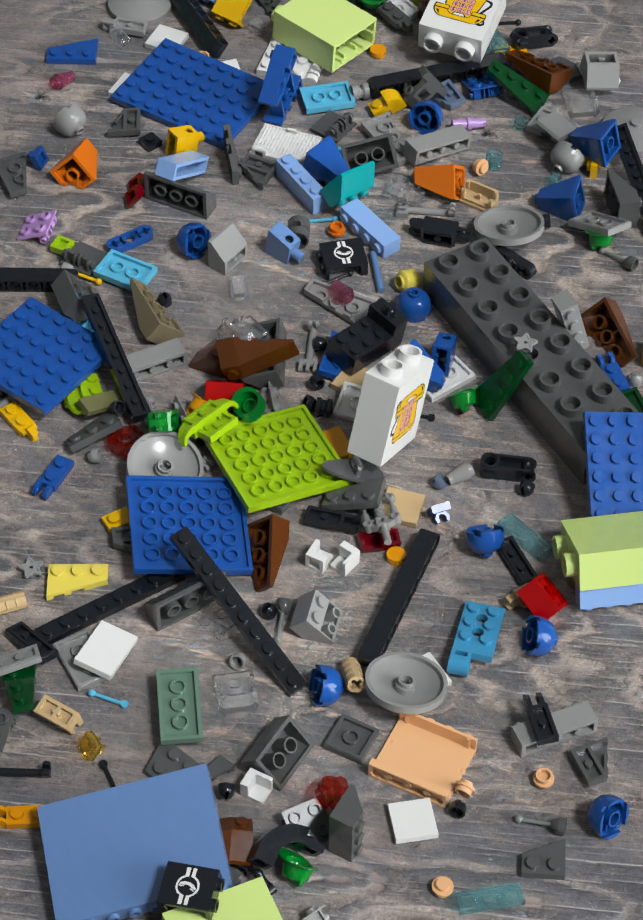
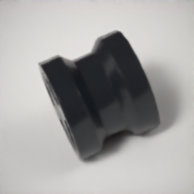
[315,397,333,417]

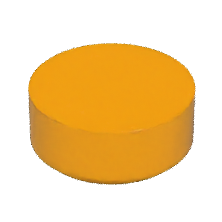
[370,44,386,59]
[386,546,406,566]

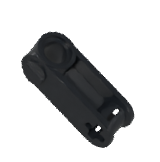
[510,25,558,50]
[479,452,537,482]

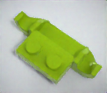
[63,373,103,417]
[178,398,239,447]

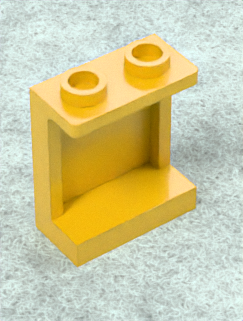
[211,0,253,28]

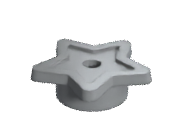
[513,333,538,352]
[18,557,44,578]

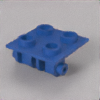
[462,75,502,100]

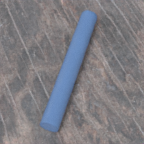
[369,251,385,293]

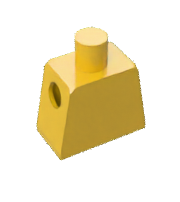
[165,125,205,156]

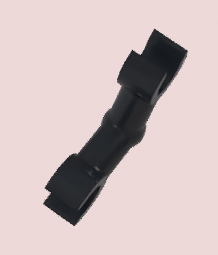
[240,864,277,896]

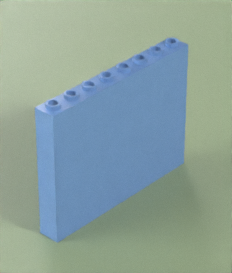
[37,763,234,920]

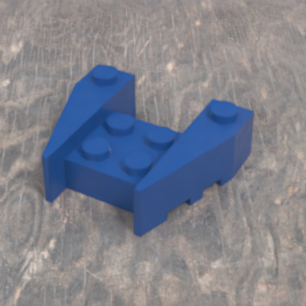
[258,44,303,127]

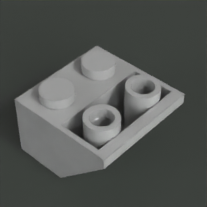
[580,52,620,90]
[536,110,578,149]
[208,222,248,276]
[289,589,343,644]

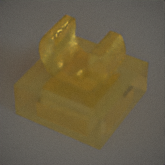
[78,731,107,761]

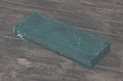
[497,512,553,561]
[456,882,525,915]

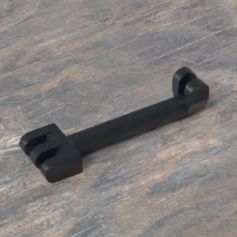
[0,761,51,778]

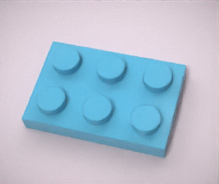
[299,81,356,114]
[93,249,158,291]

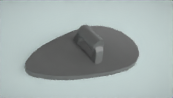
[321,456,384,483]

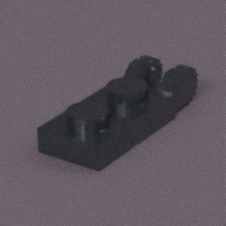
[303,505,361,535]
[523,692,559,746]

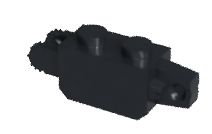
[409,216,471,248]

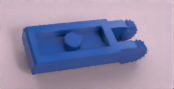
[596,352,631,392]
[31,454,74,500]

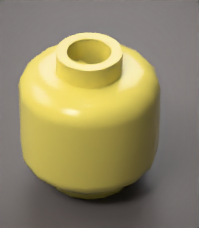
[394,269,422,292]

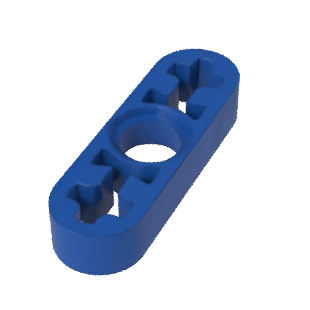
[106,225,153,253]

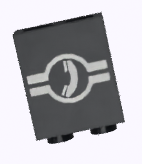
[316,237,368,281]
[156,861,225,920]

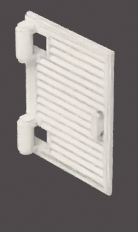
[249,123,322,166]

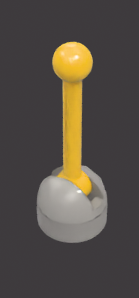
[61,262,102,285]

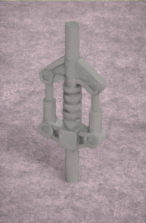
[359,492,402,545]

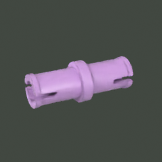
[451,117,486,131]

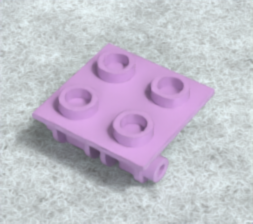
[17,210,57,244]

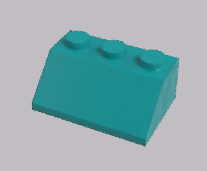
[320,161,375,208]

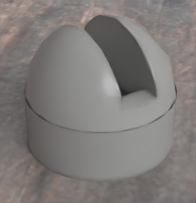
[628,371,643,388]
[87,448,102,463]
[229,652,247,670]

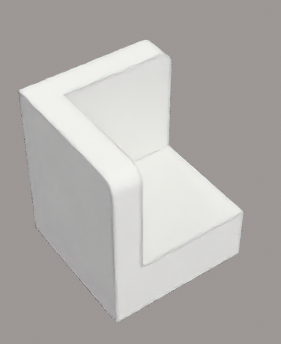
[305,539,333,574]
[330,540,360,577]
[240,767,273,805]

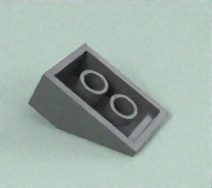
[604,168,642,228]

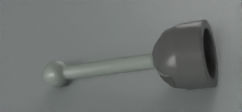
[599,247,639,272]
[274,597,293,644]
[514,815,567,836]

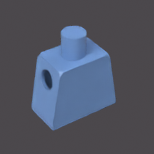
[264,221,305,264]

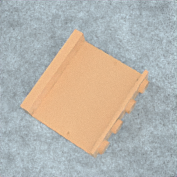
[368,713,478,808]

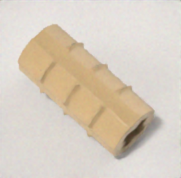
[0,590,28,615]
[341,657,365,693]

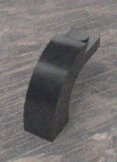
[246,824,326,870]

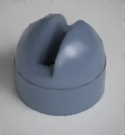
[432,472,448,489]

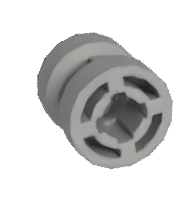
[350,82,370,101]

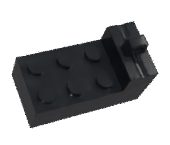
[325,297,408,376]

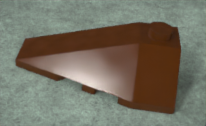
[505,50,575,94]
[581,297,638,367]
[189,322,246,379]
[216,337,299,381]
[247,514,290,592]
[220,817,253,866]

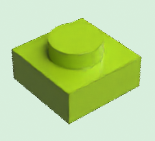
[50,235,74,255]

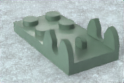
[156,667,203,745]

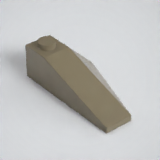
[130,278,185,344]

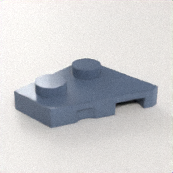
[421,79,466,110]

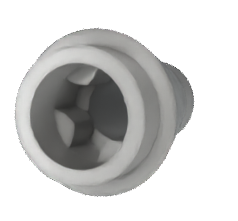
[445,462,475,486]

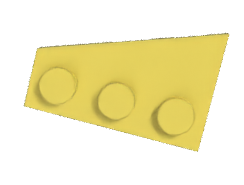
[46,564,109,601]

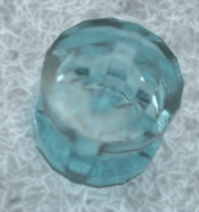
[486,149,503,171]

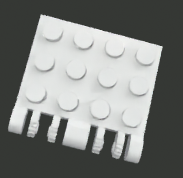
[256,38,323,86]

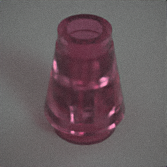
[50,71,76,90]
[331,280,354,304]

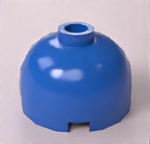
[408,100,443,135]
[176,223,211,259]
[396,287,432,323]
[464,524,505,557]
[521,615,558,656]
[309,664,345,706]
[587,794,629,839]

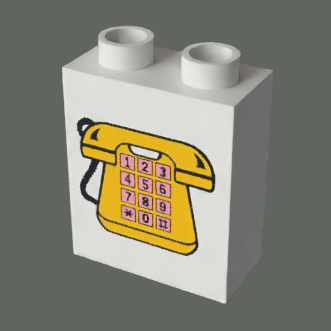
[418,0,506,63]
[347,344,434,467]

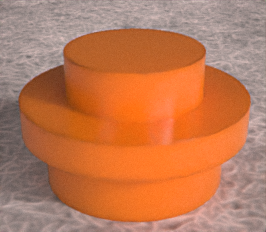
[328,221,346,237]

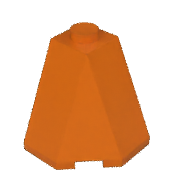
[49,137,98,189]
[412,164,465,200]

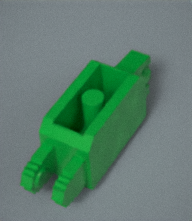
[146,409,180,432]

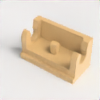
[459,179,499,212]
[33,694,83,735]

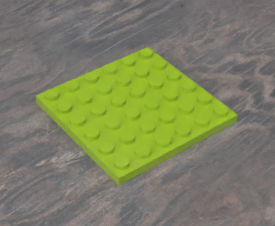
[203,404,354,513]

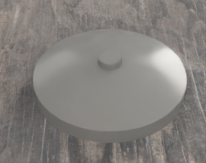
[108,0,172,26]
[603,106,643,157]
[474,205,544,246]
[126,431,204,477]
[364,652,448,714]

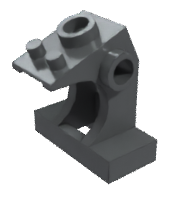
[403,65,448,108]

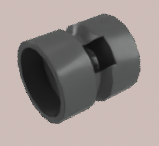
[287,215,310,249]

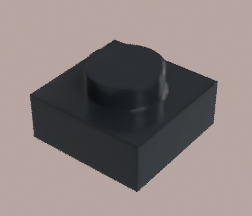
[138,132,162,153]

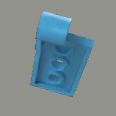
[447,600,505,677]

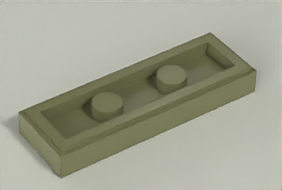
[77,388,123,416]

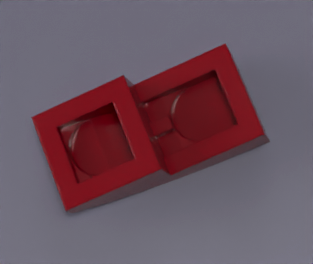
[125,173,145,208]
[356,528,402,553]

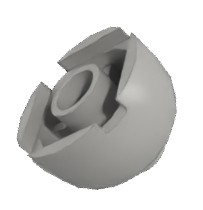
[53,103,87,137]
[550,140,585,174]

